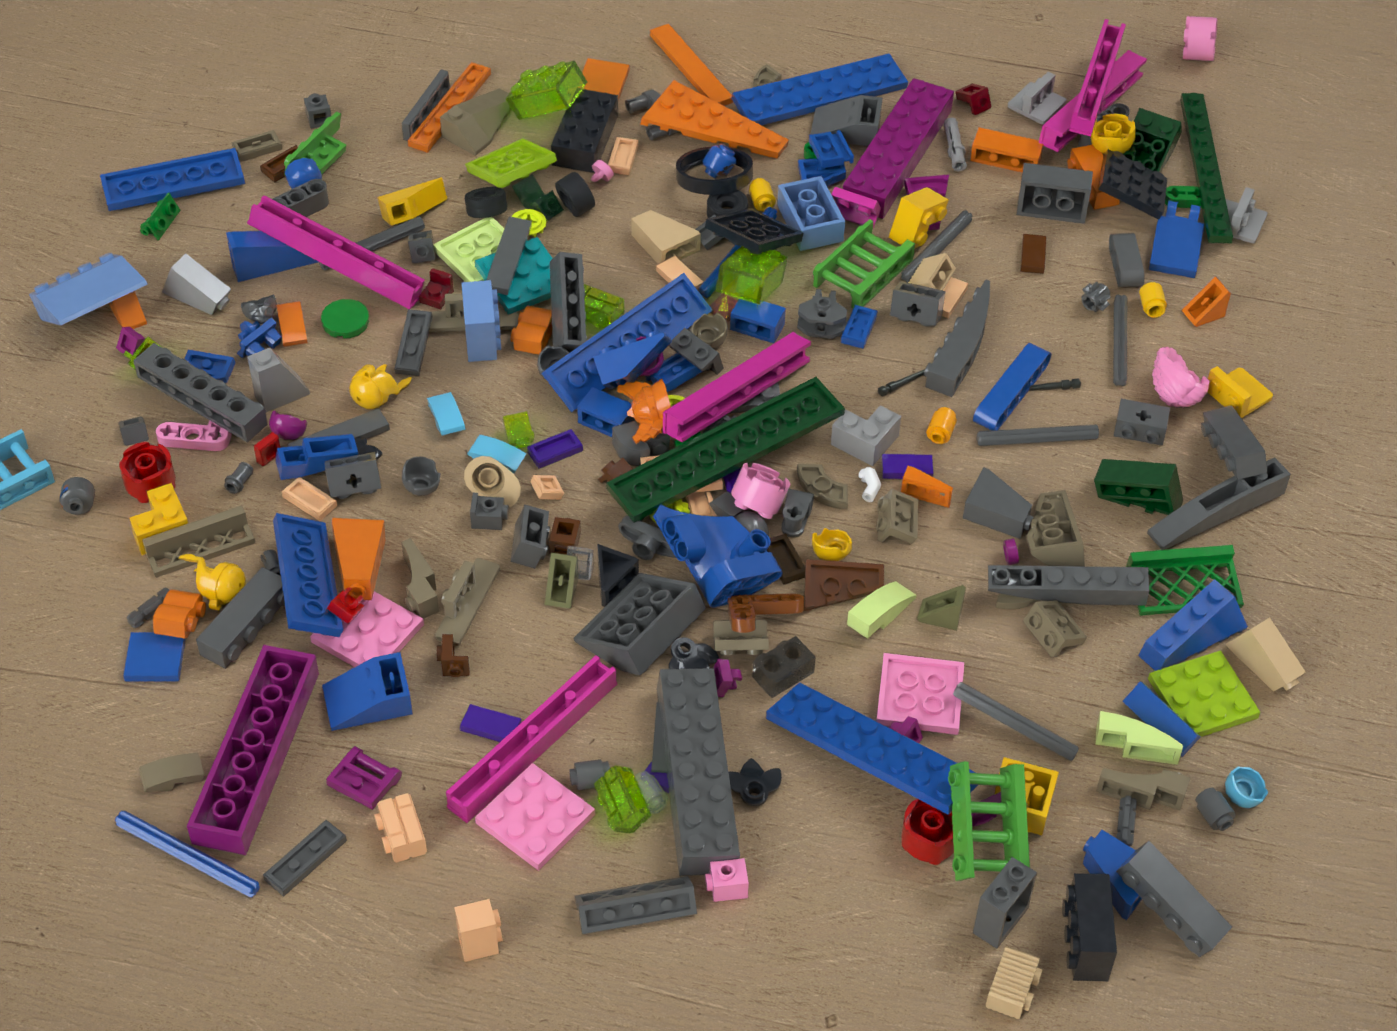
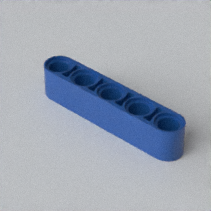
[973,343,1052,431]

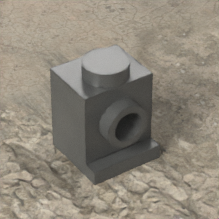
[304,93,331,129]
[470,492,509,530]

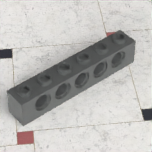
[133,343,268,443]

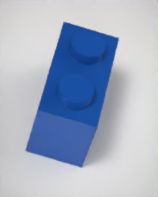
[730,294,786,343]
[577,387,636,437]

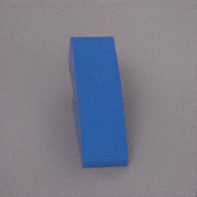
[276,434,358,480]

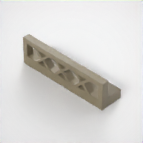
[142,505,255,578]

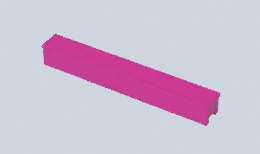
[1069,19,1126,137]
[1039,50,1147,152]
[247,195,425,309]
[663,332,811,442]
[446,655,617,823]

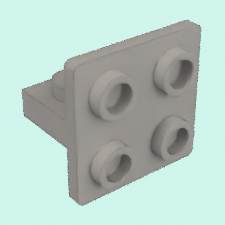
[1007,72,1067,125]
[1226,187,1268,243]

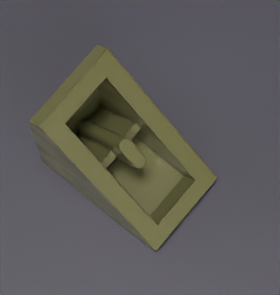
[545,553,579,608]
[917,585,966,631]

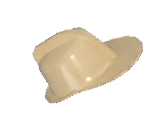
[464,456,521,508]

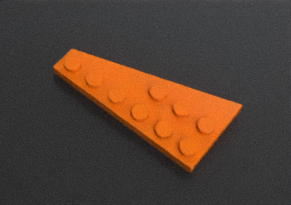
[640,80,789,159]

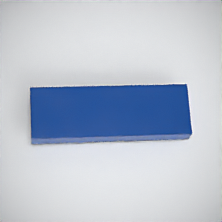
[1123,681,1201,757]

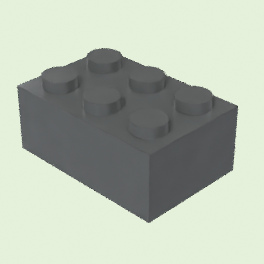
[1016,163,1093,224]

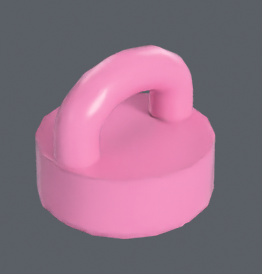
[591,160,614,182]

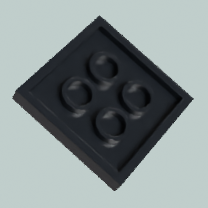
[1098,149,1168,220]
[705,208,804,254]

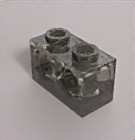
[752,636,816,698]

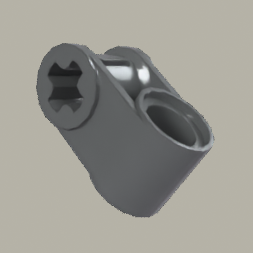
[781,489,814,538]

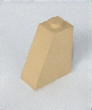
[631,210,701,264]
[1226,617,1306,692]

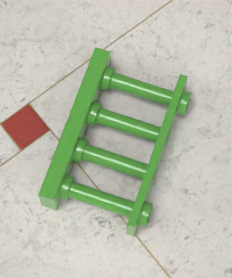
[813,219,915,308]
[948,761,1030,881]

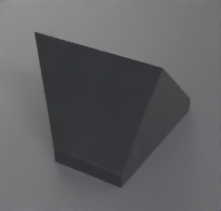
[597,544,639,607]

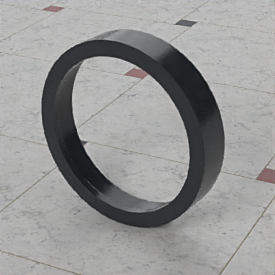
[676,146,753,195]

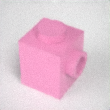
[705,858,749,902]

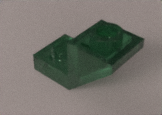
[512,174,564,221]

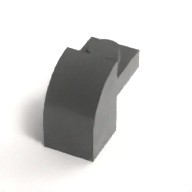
[612,421,670,466]

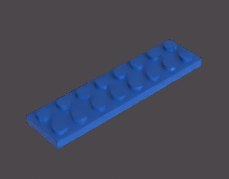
[732,53,908,125]
[542,273,713,413]
[766,682,978,815]

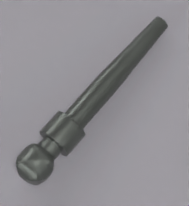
[878,369,925,396]
[1029,378,1081,391]

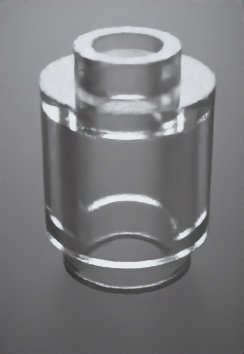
[630,771,668,814]

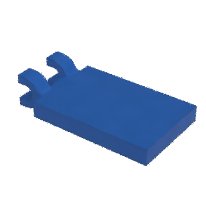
[1149,201,1204,278]

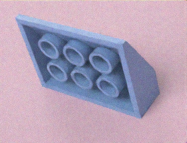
[29,253,148,326]

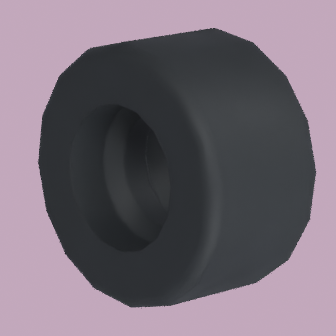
[555,172,595,217]

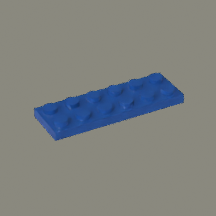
[100,148,245,211]
[273,513,343,637]

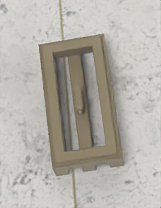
[231,130,282,162]

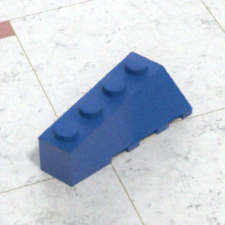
[1138,579,1248,671]

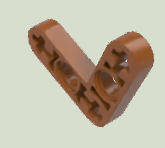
[728,594,804,633]

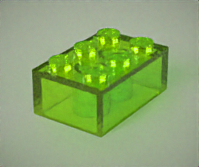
[506,60,588,120]
[715,246,788,305]

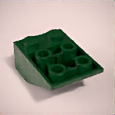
[1123,108,1182,173]

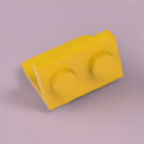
[1208,366,1273,418]

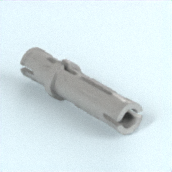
[944,118,967,172]

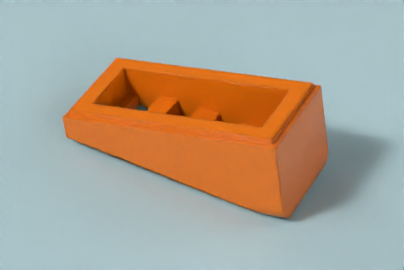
[901,466,953,508]

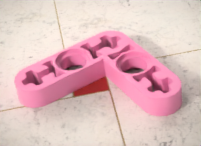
[156,420,232,451]

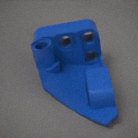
[653,505,783,608]

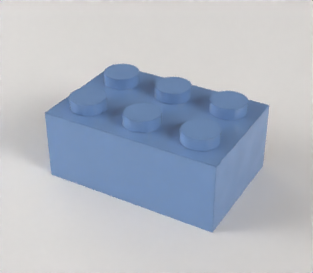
[777,176,845,251]
[461,280,501,362]

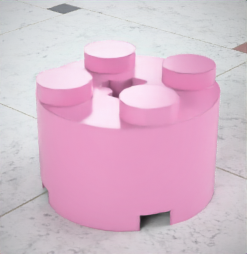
[1183,16,1217,61]
[731,463,790,519]

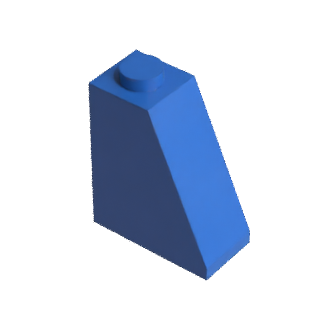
[1083,830,1142,920]

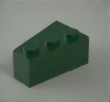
[1094,459,1183,515]

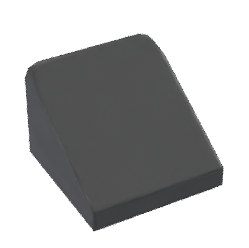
[118,416,149,446]
[709,491,744,517]

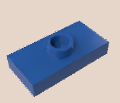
[841,305,878,349]

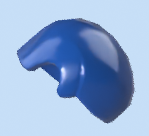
[285,158,322,189]

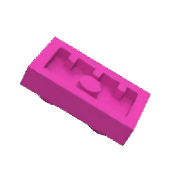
[831,187,881,228]

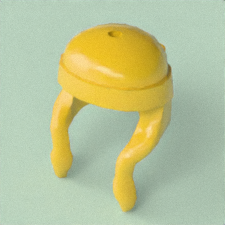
[349,364,412,409]
[179,554,246,610]

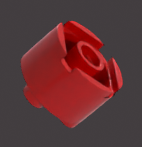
[119,442,176,503]
[901,799,954,865]

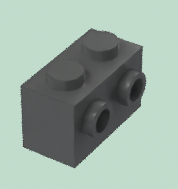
[510,505,550,569]

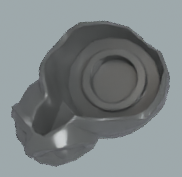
[241,294,277,324]

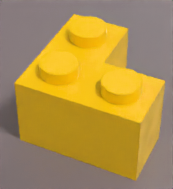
[888,187,949,249]
[129,483,188,555]
[994,757,1059,836]

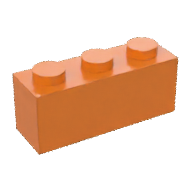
[970,127,1044,172]
[1067,145,1120,210]

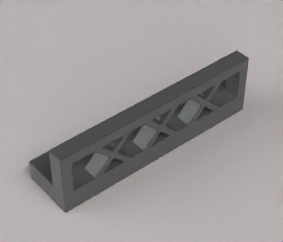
[575,876,697,934]

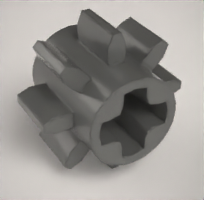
[1081,282,1111,312]

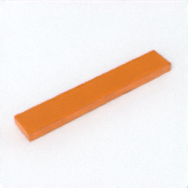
[650,23,733,106]
[408,62,491,153]

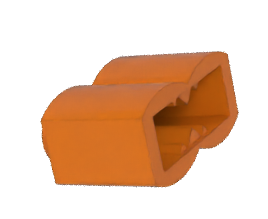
[510,306,553,355]
[153,589,206,638]

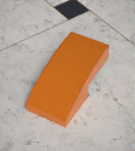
[277,301,308,347]

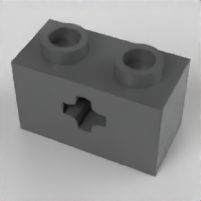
[890,281,946,326]
[1114,399,1170,446]
[325,452,381,499]

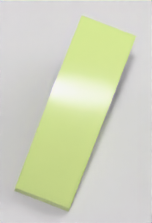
[847,581,916,639]
[1095,711,1183,765]

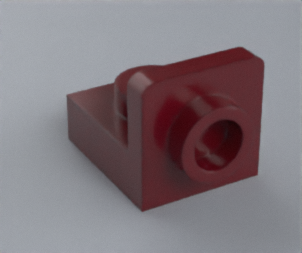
[955,83,992,115]
[419,268,454,310]

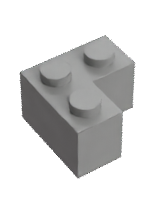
[831,405,901,466]

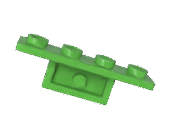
[284,112,346,174]

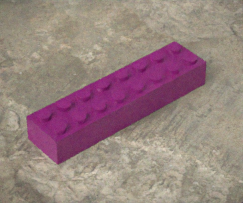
[843,78,954,219]
[187,645,319,855]

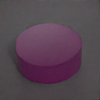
[1003,538,1019,565]

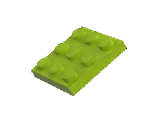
[465,138,557,188]
[1148,650,1260,737]

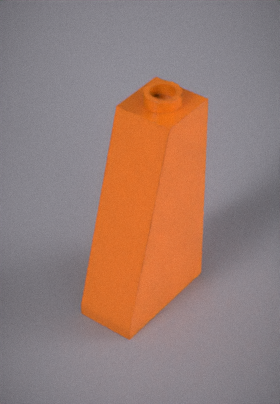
[332,518,386,600]

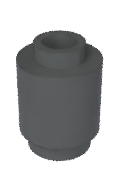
[569,759,611,790]
[1195,788,1236,831]

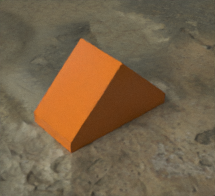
[1181,277,1231,327]
[108,291,147,329]

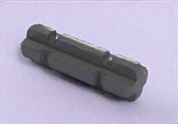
[126,587,169,628]
[1116,795,1137,846]

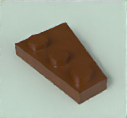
[804,559,884,611]

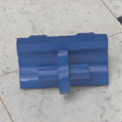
[237,318,282,358]

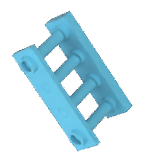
[0,429,55,510]

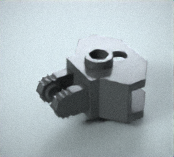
[797,289,847,339]

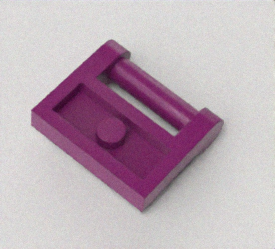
[326,746,402,810]

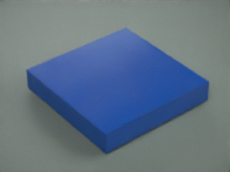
[123,632,186,682]

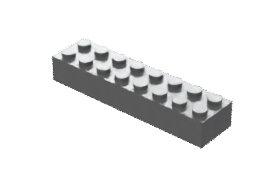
[656,668,740,876]

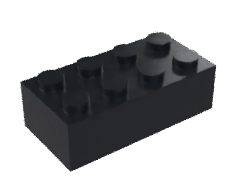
[551,88,618,173]

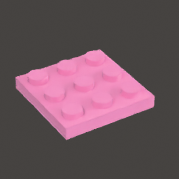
[310,592,424,667]
[876,653,964,735]
[475,763,595,871]

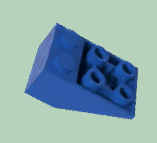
[593,330,672,390]
[322,652,413,731]

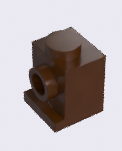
[549,517,581,556]

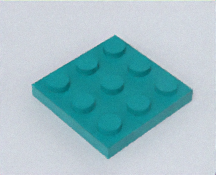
[475,237,553,315]

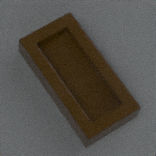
[767,533,805,585]

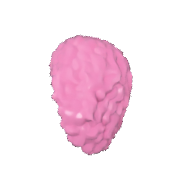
[1152,347,1210,408]

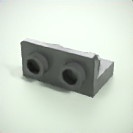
[669,328,724,375]

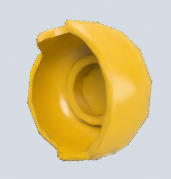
[812,528,852,561]

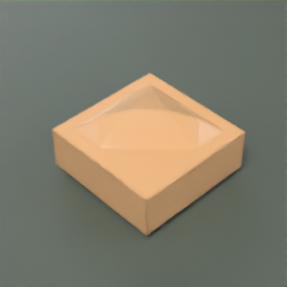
[530,475,564,500]

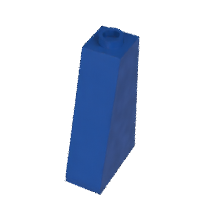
[226,231,319,282]

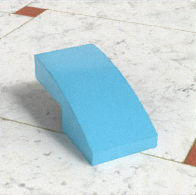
[427,392,466,435]
[467,435,527,474]

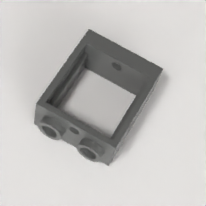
[973,857,1037,949]

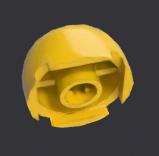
[1091,114,1135,154]

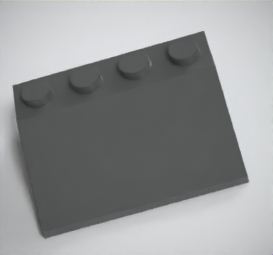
[573,573,706,676]

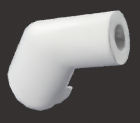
[859,467,881,502]

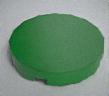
[321,299,369,339]

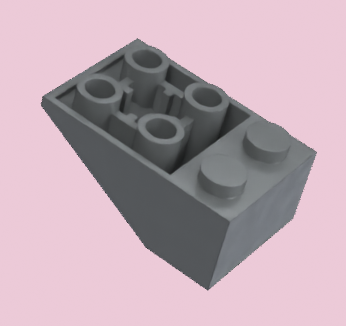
[811,95,883,146]

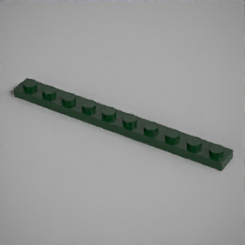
[1180,92,1233,243]

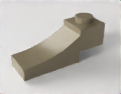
[401,538,439,619]
[1096,768,1191,810]

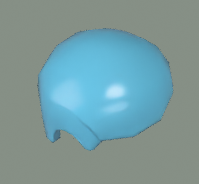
[1225,766,1268,808]

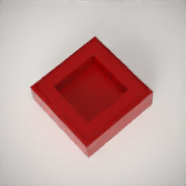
[254,432,281,467]

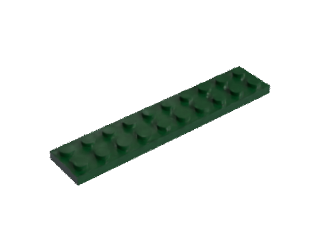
[606,377,845,523]

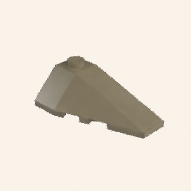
[440,88,516,156]
[1027,490,1085,567]

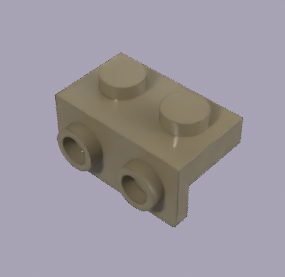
[713,619,769,655]

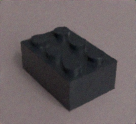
[1062,873,1117,982]

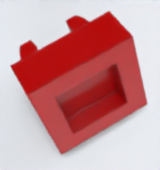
[327,587,364,624]

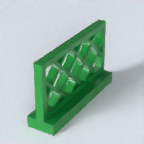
[1126,545,1244,616]

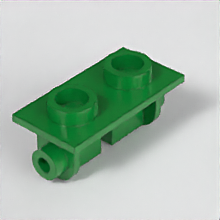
[140,193,181,240]

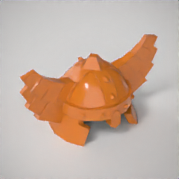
[618,378,671,444]

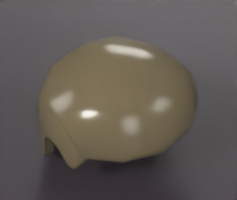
[690,313,728,349]

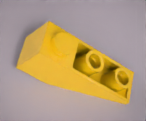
[377,177,447,226]

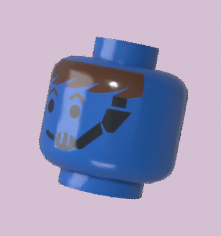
[703,143,736,179]

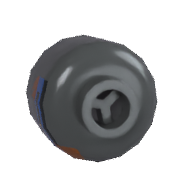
[59,477,95,515]

